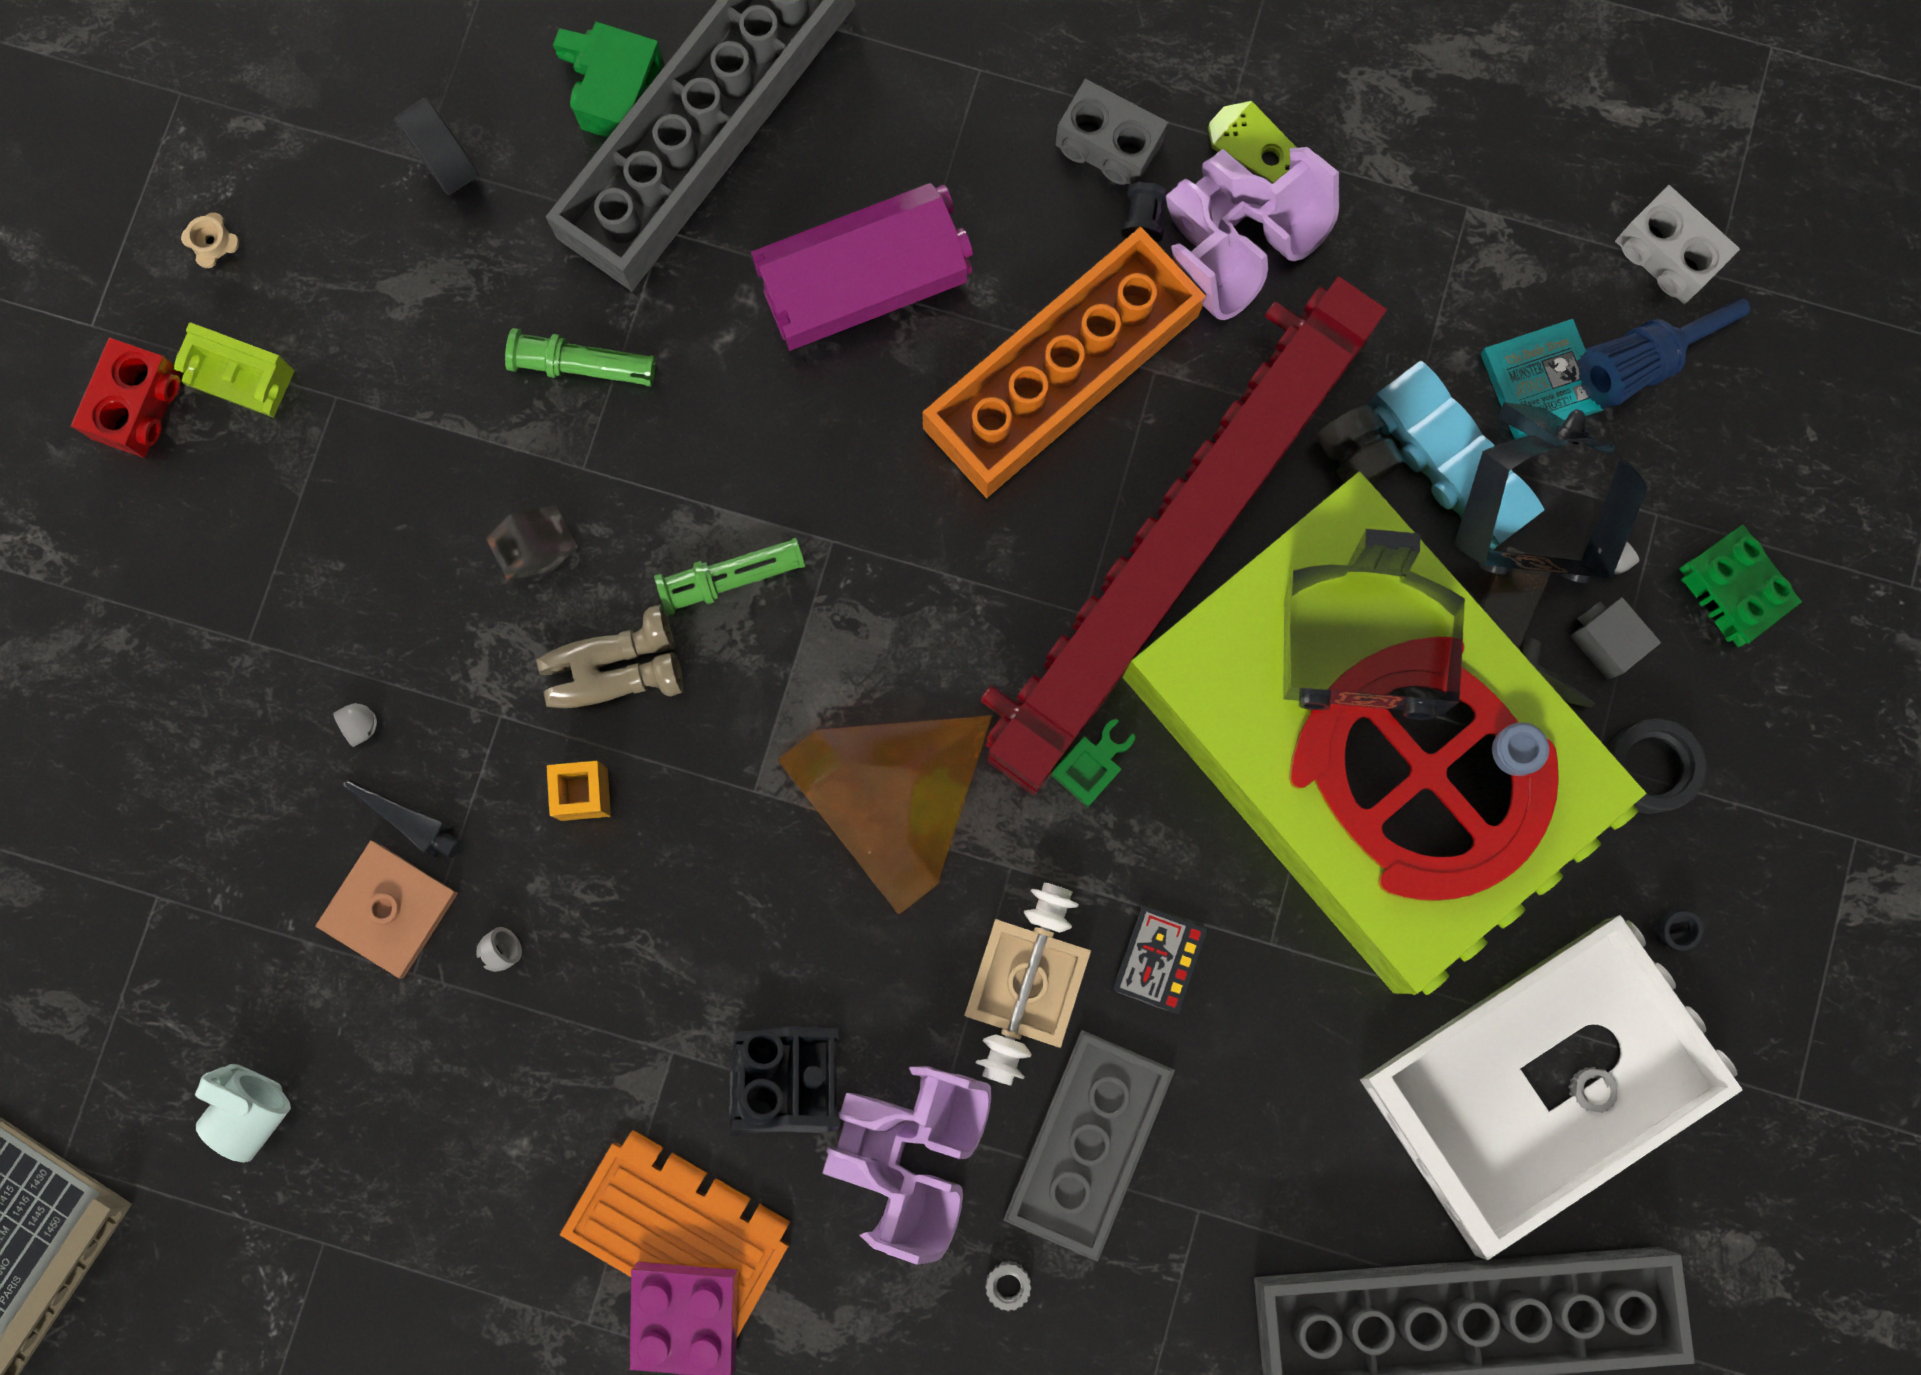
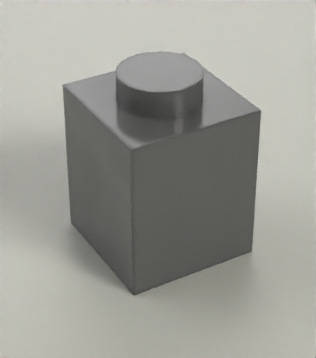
[1570,597,1661,681]

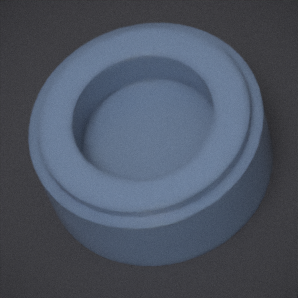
[1492,723,1549,776]

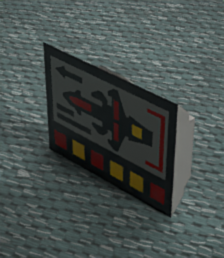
[1113,905,1209,1014]

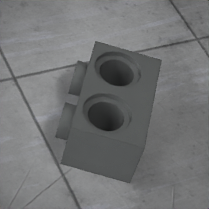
[1055,79,1168,185]

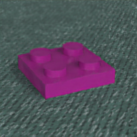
[630,1262,738,1375]

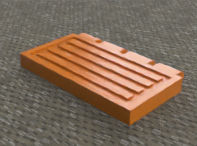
[560,1130,791,1338]

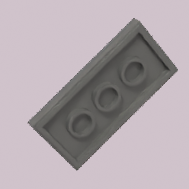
[1003,1030,1175,1262]

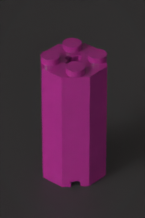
[751,183,973,351]

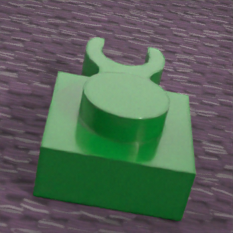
[1051,719,1135,808]

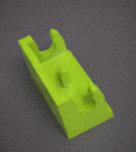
[174,322,295,418]

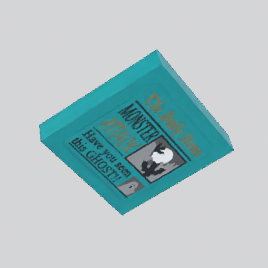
[1480,319,1604,440]

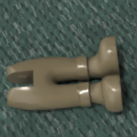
[536,605,684,708]

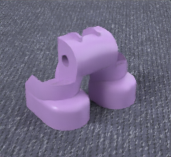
[1166,147,1339,320]
[823,1066,992,1265]

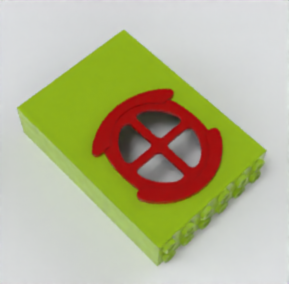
[1123,471,1647,995]

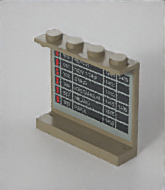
[0,1117,132,1375]

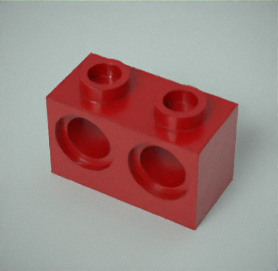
[71,338,181,458]

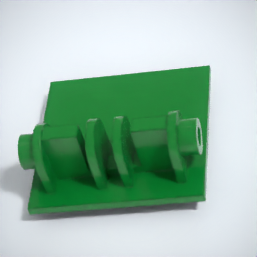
[1679,524,1802,647]

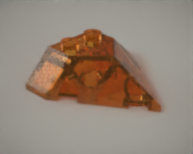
[778,715,992,915]

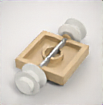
[964,883,1091,1086]

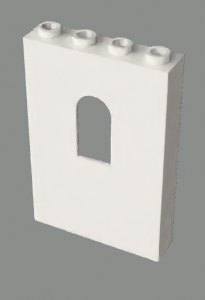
[1360,915,1742,1260]

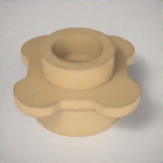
[181,213,239,268]

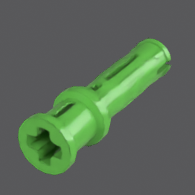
[505,328,656,387]
[654,538,805,617]

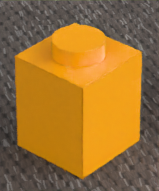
[547,761,611,821]

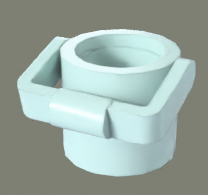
[195,1064,291,1163]

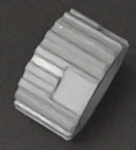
[1569,1067,1618,1113]
[986,1261,1031,1311]

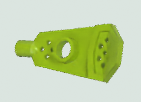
[1208,101,1297,184]

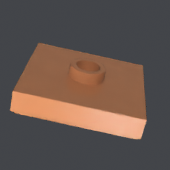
[316,841,458,978]

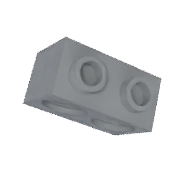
[1615,185,1740,304]

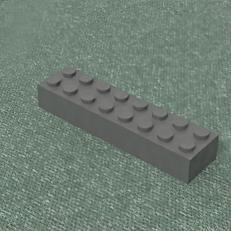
[546,0,856,291]
[1254,1247,1695,1375]

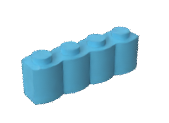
[1369,360,1544,551]

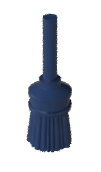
[1577,298,1750,409]

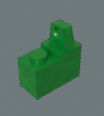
[553,21,664,138]

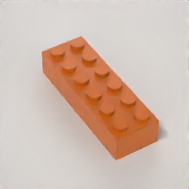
[922,227,1206,498]

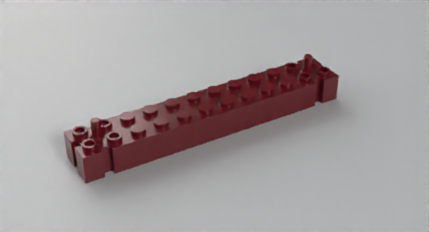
[980,276,1387,796]

